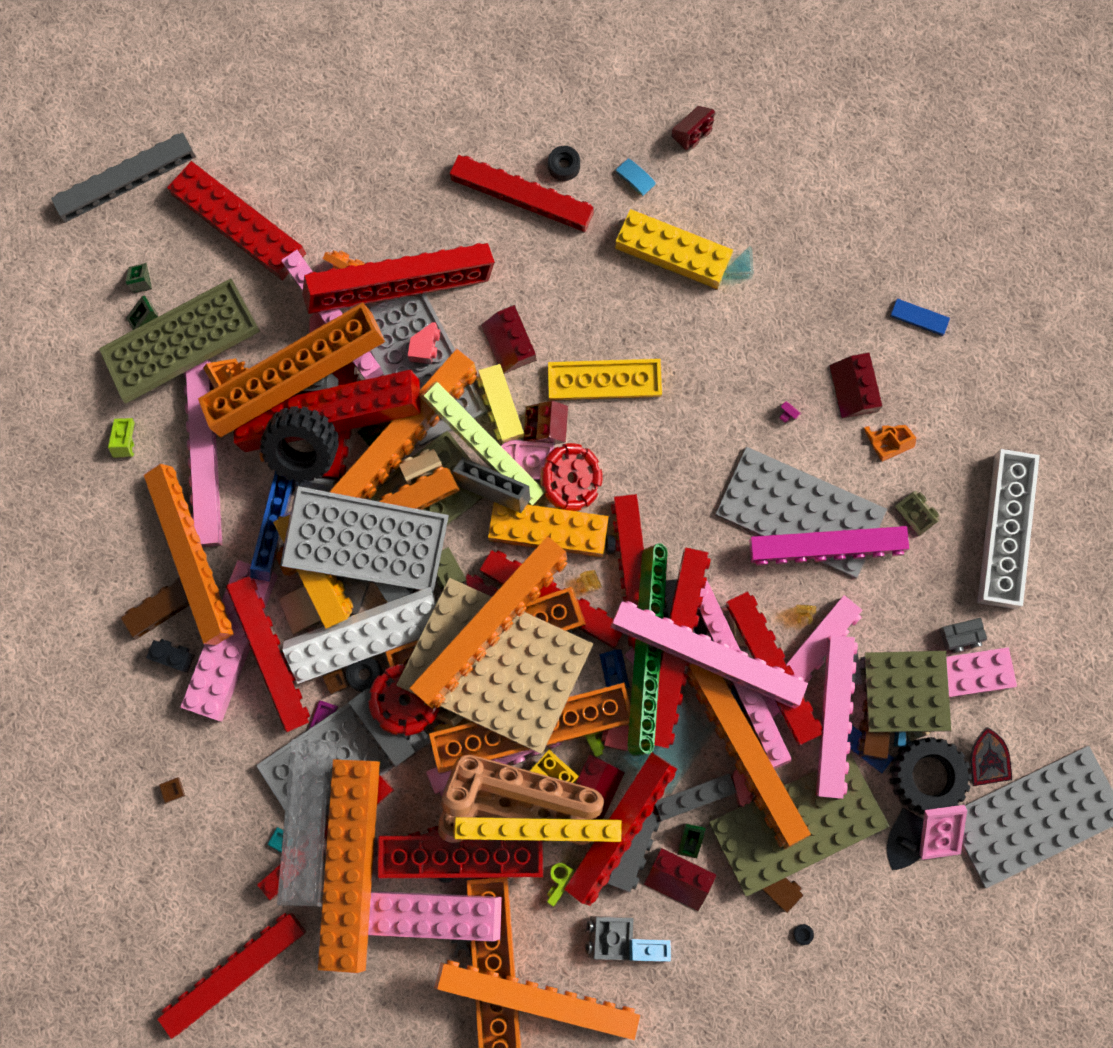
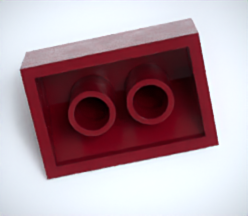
[481,305,537,374]
[829,352,883,419]
[576,754,625,819]
[644,848,717,911]

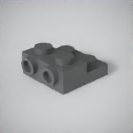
[585,916,634,960]

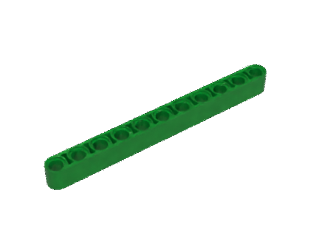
[627,543,668,756]

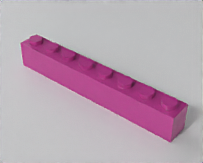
[749,526,909,566]

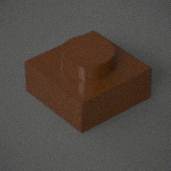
[323,668,350,695]
[159,777,186,803]

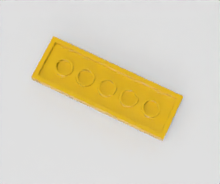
[548,359,662,400]

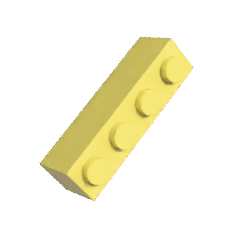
[476,364,524,445]

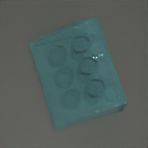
[622,702,715,794]

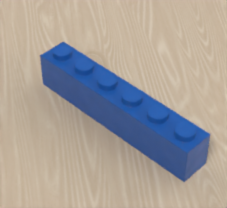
[250,471,295,582]

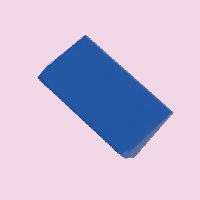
[599,650,630,688]

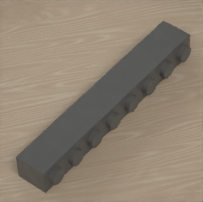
[51,132,196,223]

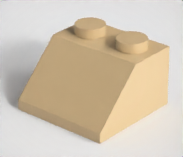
[399,449,443,486]

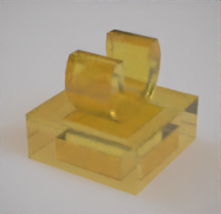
[576,570,602,592]
[794,604,816,625]

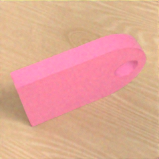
[501,440,554,481]

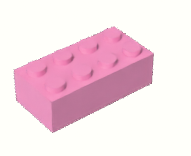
[946,647,1017,698]

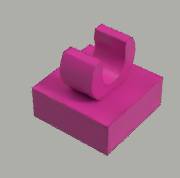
[779,401,802,423]

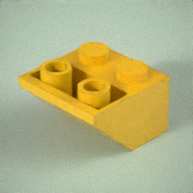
[530,750,579,783]

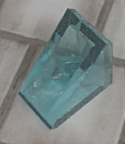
[723,246,754,280]

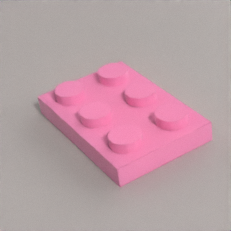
[919,805,967,860]

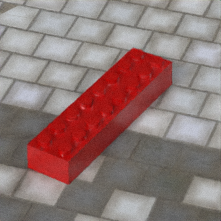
[167,161,306,281]
[378,835,543,878]

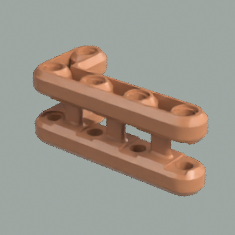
[438,755,604,845]

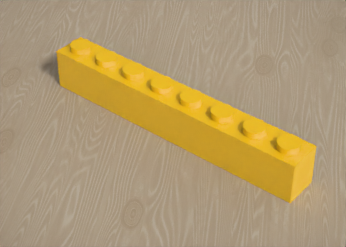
[453,817,621,842]

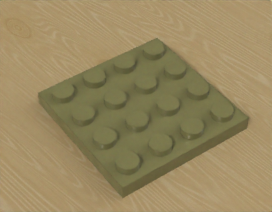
[864,651,952,733]

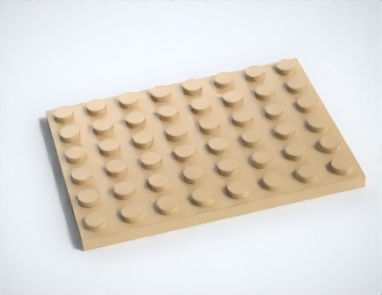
[397,578,593,754]

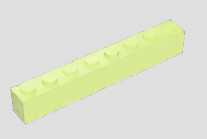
[419,382,545,505]

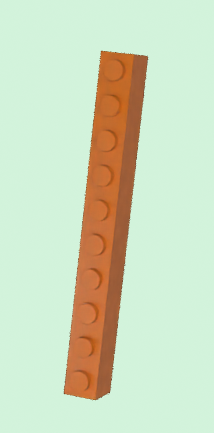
[144,464,233,645]
[276,467,460,576]
[434,960,640,1040]

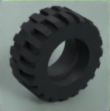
[260,406,339,482]
[889,737,972,814]

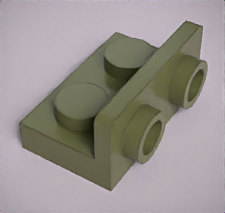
[895,491,940,536]
[436,547,466,589]

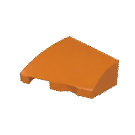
[864,425,916,462]

